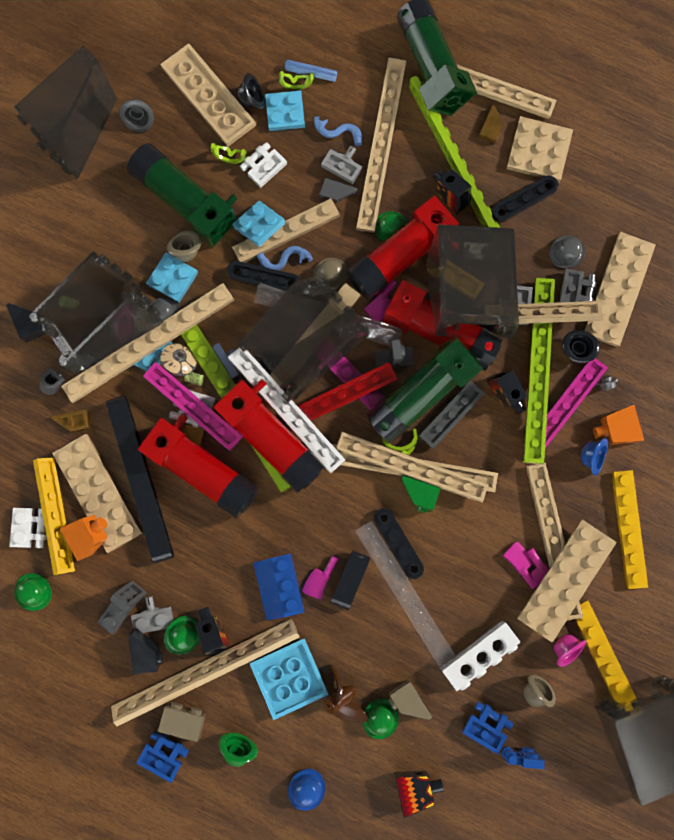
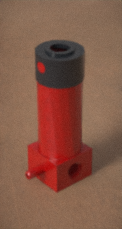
[346,196,459,300]
[383,280,503,371]
[214,379,325,494]
[137,414,259,519]

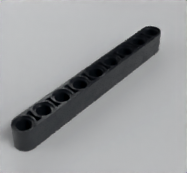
[106,395,174,564]

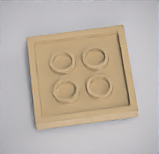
[506,116,573,182]

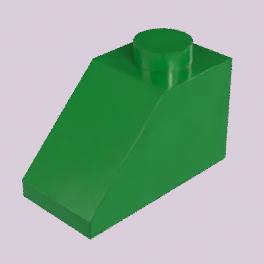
[401,476,440,513]

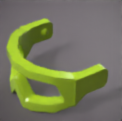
[279,71,314,90]
[211,143,246,164]
[382,429,418,455]

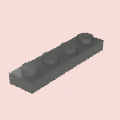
[419,381,485,450]

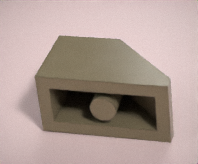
[388,679,432,720]

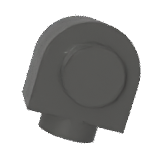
[39,368,65,395]

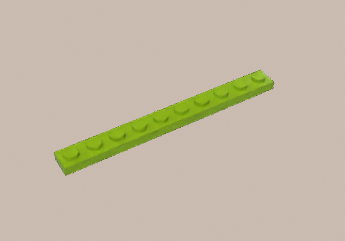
[409,75,501,241]
[523,278,555,464]
[181,325,291,493]

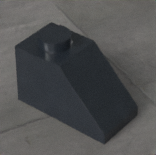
[6,303,47,343]
[128,628,163,674]

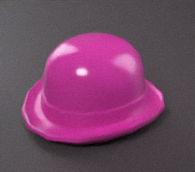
[554,634,586,667]

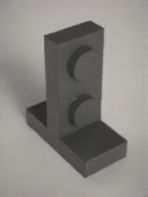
[374,339,415,369]
[97,580,147,635]

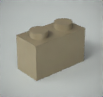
[158,702,206,742]

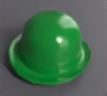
[375,211,408,242]
[14,573,52,611]
[164,616,200,655]
[362,698,399,739]
[219,732,258,767]

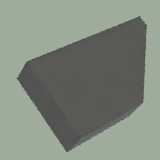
[319,178,357,202]

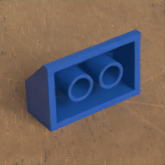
[253,553,305,621]

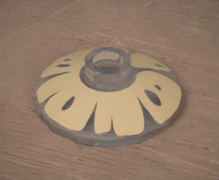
[159,343,197,376]

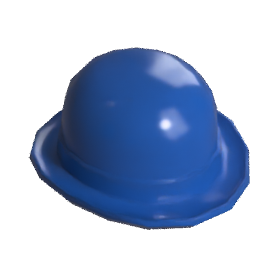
[580,438,609,476]
[288,768,325,811]

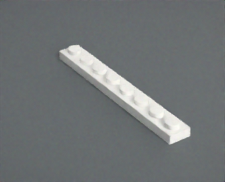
[228,345,345,474]

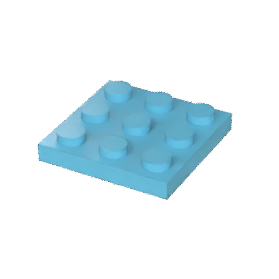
[250,638,329,720]

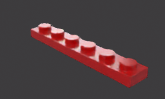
[298,362,398,421]

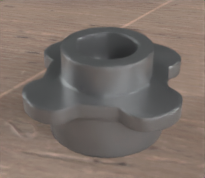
[596,375,618,391]

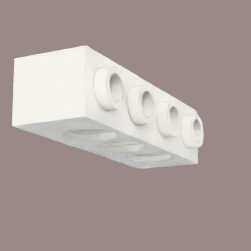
[440,621,520,691]

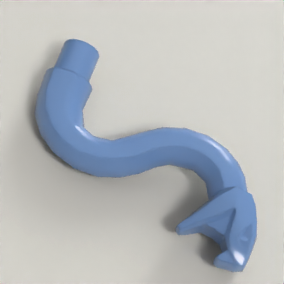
[314,116,362,147]
[257,246,313,271]

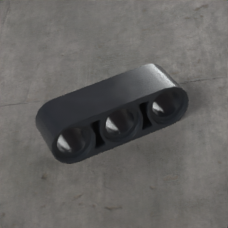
[330,550,370,611]

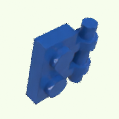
[461,702,513,754]
[136,730,189,783]
[501,746,545,769]

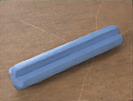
[285,60,337,82]

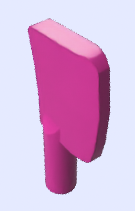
[364,280,397,323]
[503,542,537,589]
[527,548,549,587]
[302,556,339,600]

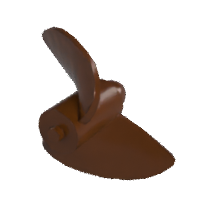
[323,664,369,723]

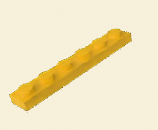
[33,458,75,575]
[611,470,648,589]
[574,600,643,720]

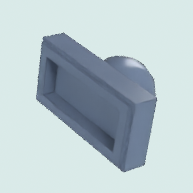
[213,343,241,381]

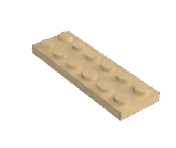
[160,44,256,147]
[584,232,656,348]
[52,434,143,553]
[517,520,617,642]

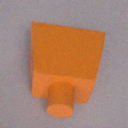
[593,405,644,445]
[60,515,107,561]

